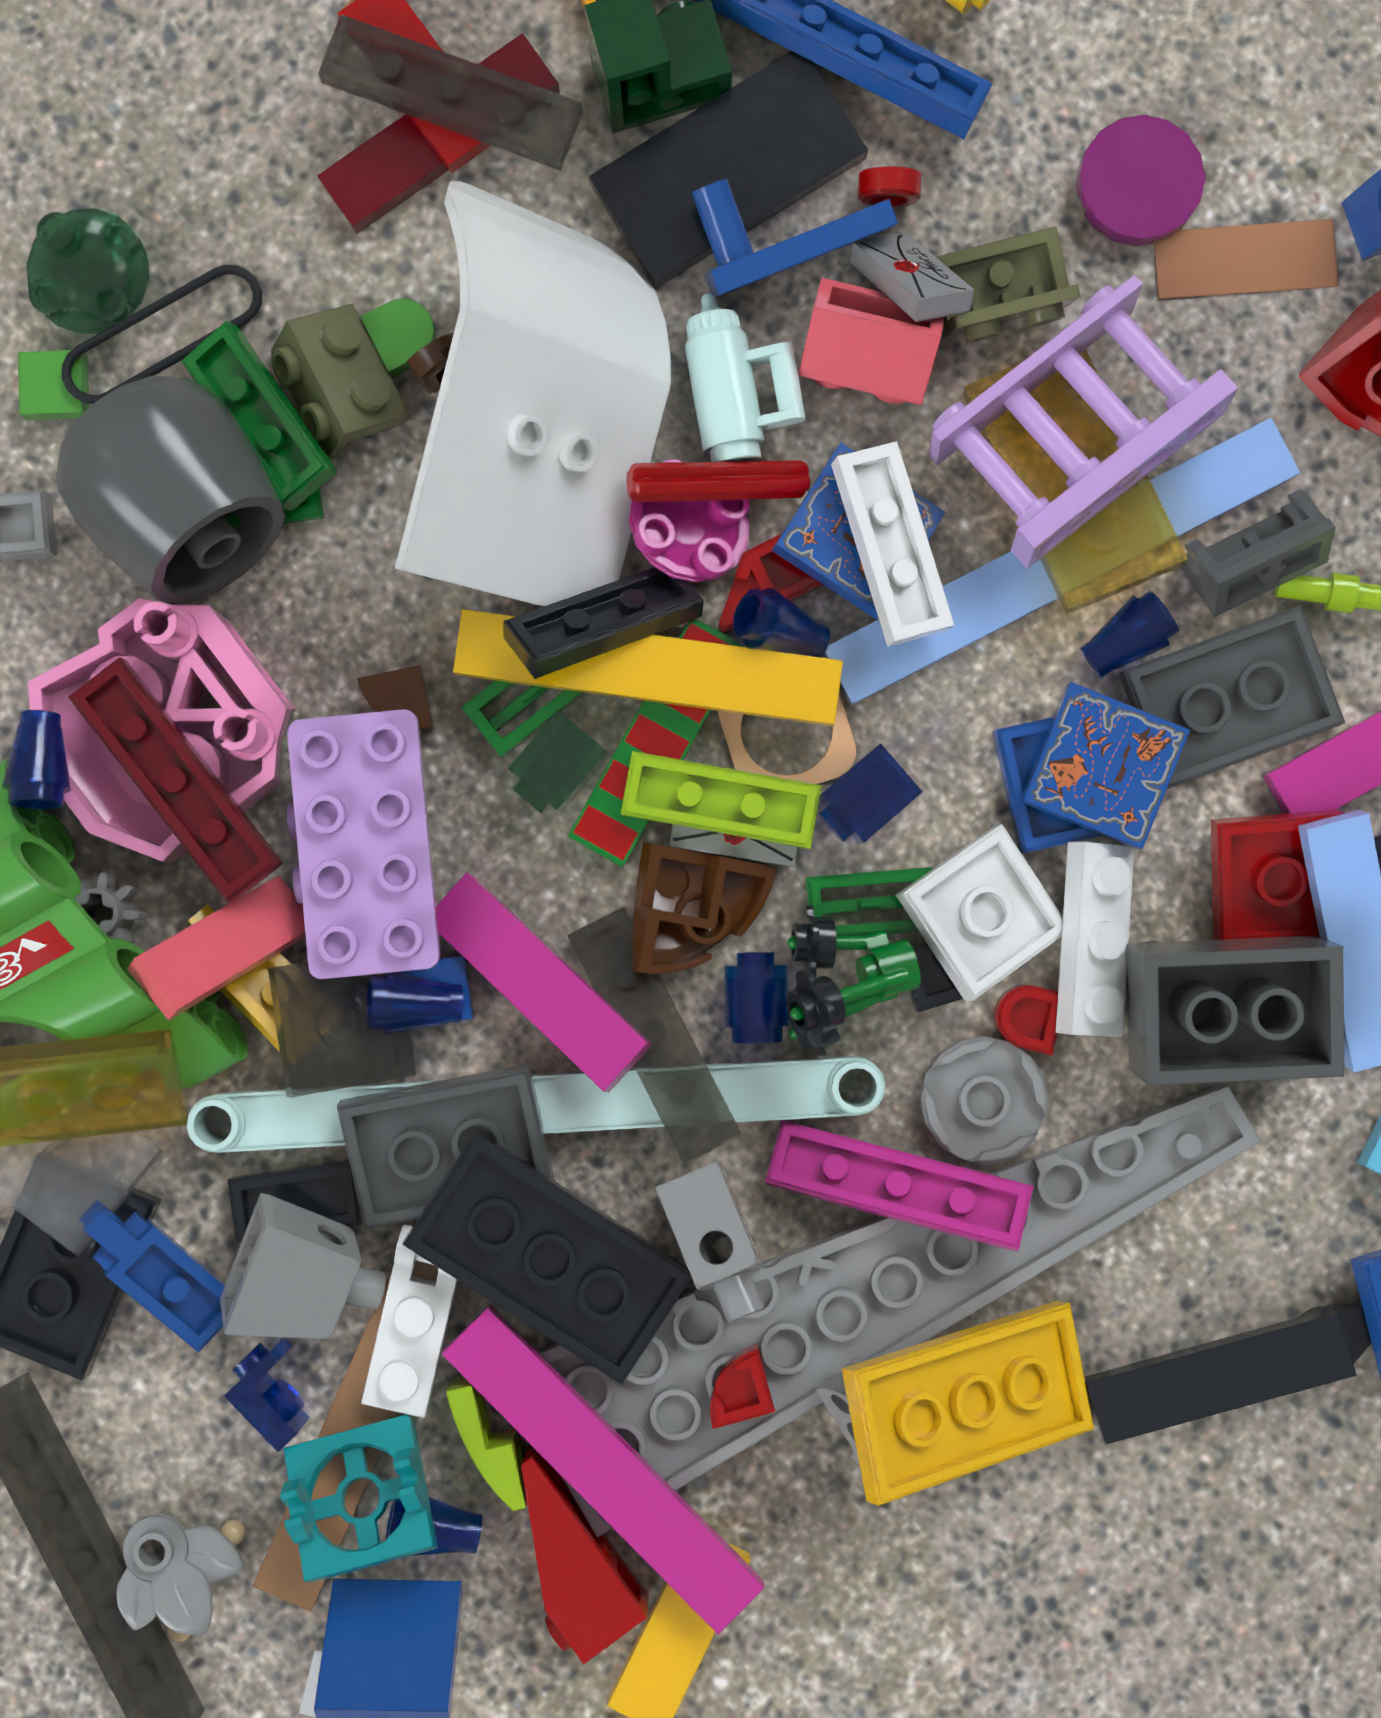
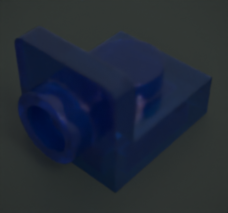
[224,1338,310,1452]

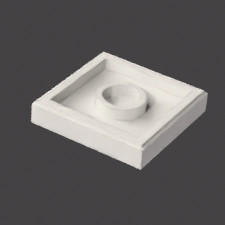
[896,824,1063,1001]

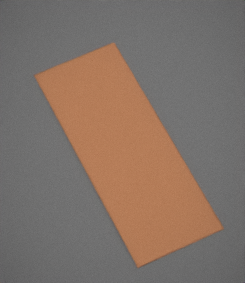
[1154,219,1338,299]

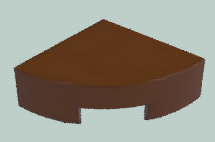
[406,333,454,394]
[357,665,435,730]

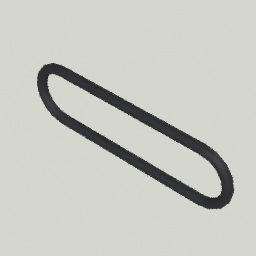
[62,265,262,404]

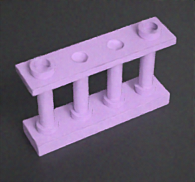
[929,275,1238,569]

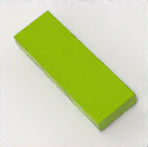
[621,751,822,849]

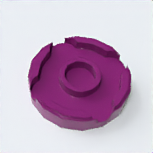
[1075,115,1206,247]

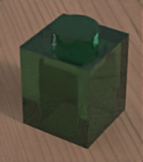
[508,710,610,814]

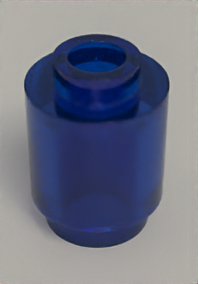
[724,952,789,1044]

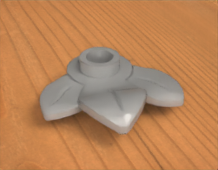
[116,1514,244,1635]

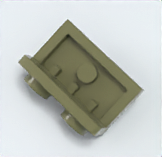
[936,226,1081,343]
[271,303,410,459]

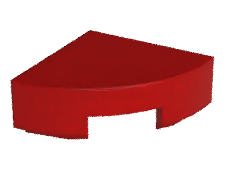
[710,1344,775,1429]

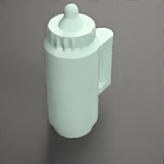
[684,293,806,462]

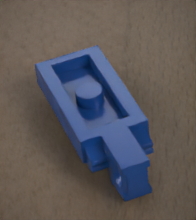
[78,1200,226,1352]

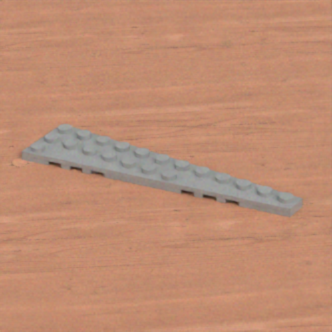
[537,1084,1261,1537]

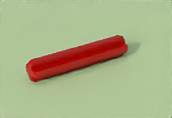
[626,460,811,502]

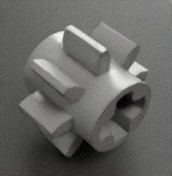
[75,872,148,943]

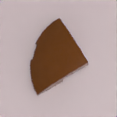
[632,842,777,974]

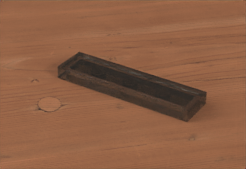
[318,14,583,171]
[567,907,741,1165]

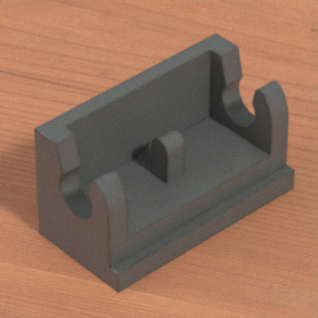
[1179,489,1336,617]

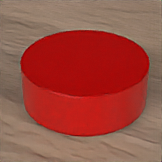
[858,166,922,208]

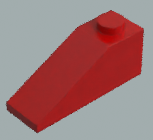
[521,1445,649,1665]

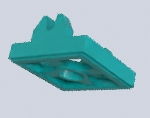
[280,1414,438,1583]

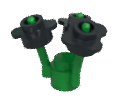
[786,905,921,1058]

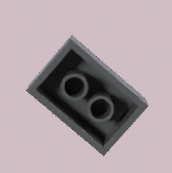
[1126,936,1344,1085]

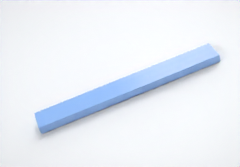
[822,418,1300,706]

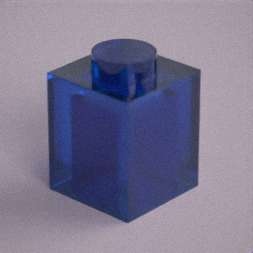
[819,743,923,845]

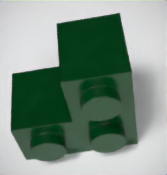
[584,0,732,134]

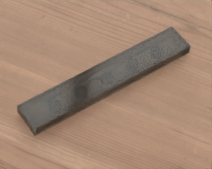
[0,1372,205,1718]

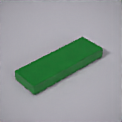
[181,320,338,512]

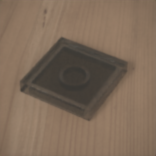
[268,962,416,1097]

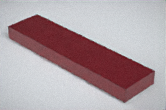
[317,33,560,234]
[68,657,284,903]

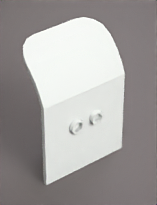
[395,181,671,607]

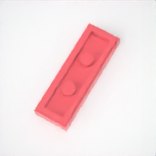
[127,876,306,1021]

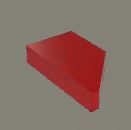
[718,534,824,634]

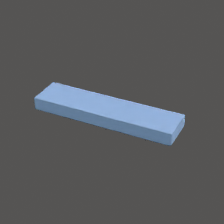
[1298,810,1381,1073]

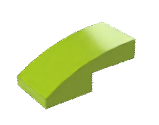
[446,1374,527,1511]

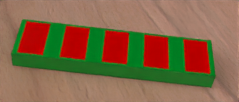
[567,619,746,868]

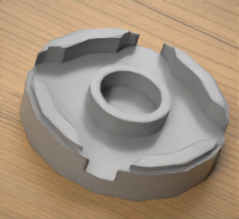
[919,1036,1049,1165]

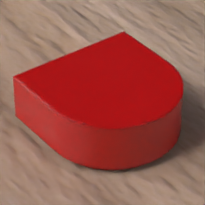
[994,984,1058,1055]

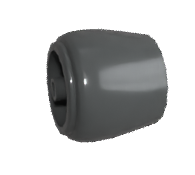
[56,376,285,605]

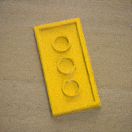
[841,1300,1094,1506]

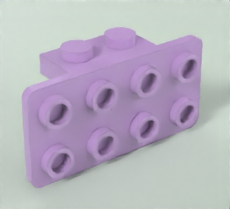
[287,709,440,979]

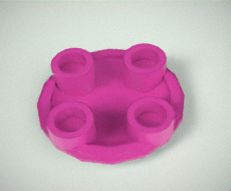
[629,459,750,583]

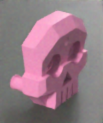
[28,598,296,863]

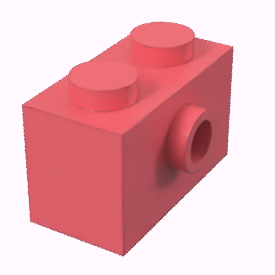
[798,277,944,405]

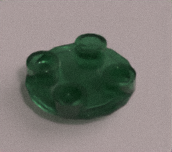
[26,208,150,335]

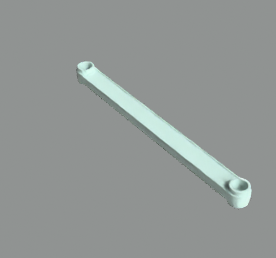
[187,1056,885,1153]

